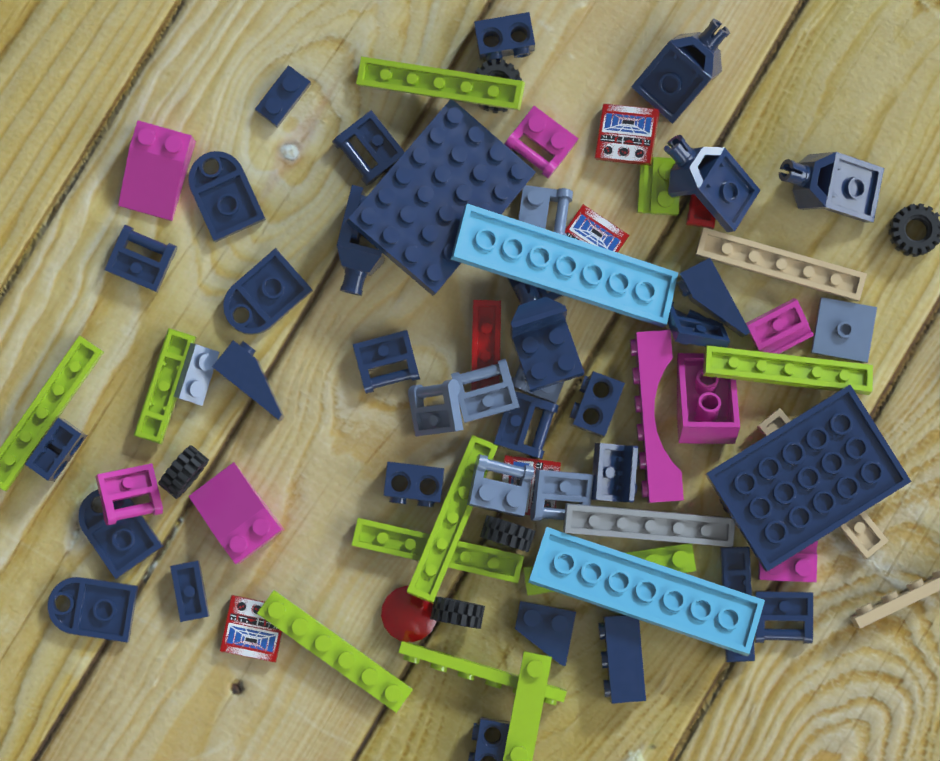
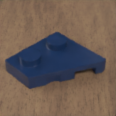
[515,601,576,666]

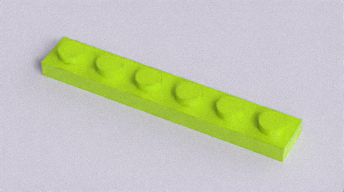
[356,56,525,111]
[0,335,104,491]
[703,346,873,395]
[407,435,498,603]
[352,518,524,583]
[523,543,696,596]
[257,590,413,713]
[398,641,567,705]

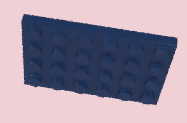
[346,99,536,296]
[705,385,912,572]

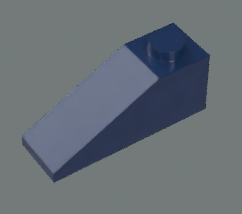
[677,258,750,337]
[212,340,284,421]

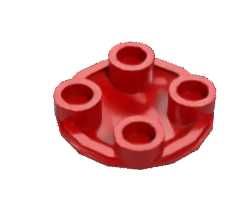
[381,585,436,642]

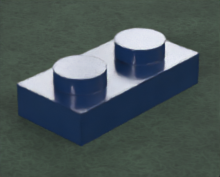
[255,65,311,128]
[170,560,210,622]

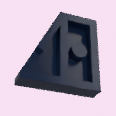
[667,301,730,348]

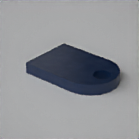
[189,151,266,243]
[223,248,313,335]
[79,489,164,579]
[48,577,138,643]

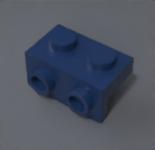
[591,443,639,503]

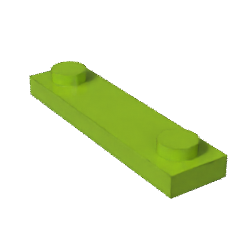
[134,328,197,444]
[503,651,552,761]

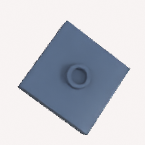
[811,297,877,363]

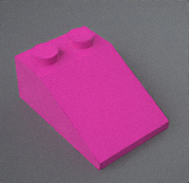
[118,120,196,221]
[677,353,740,444]
[189,462,285,564]

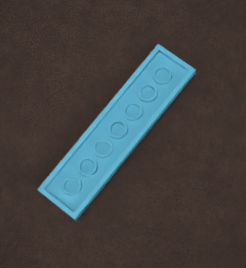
[451,204,678,327]
[528,527,765,656]

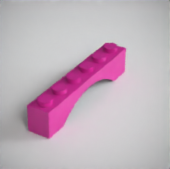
[630,330,684,503]

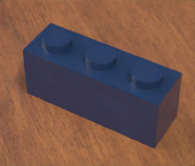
[598,614,646,704]

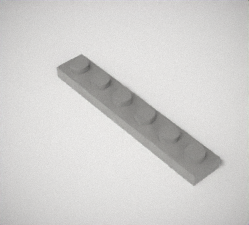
[563,503,735,547]

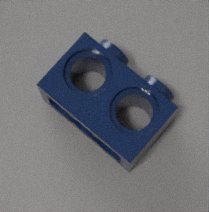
[474,12,535,63]
[569,371,625,438]
[25,418,88,482]
[383,462,445,508]
[468,717,510,761]

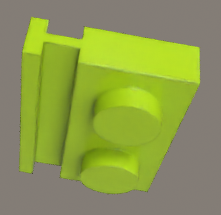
[637,157,680,216]

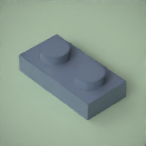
[174,343,219,406]

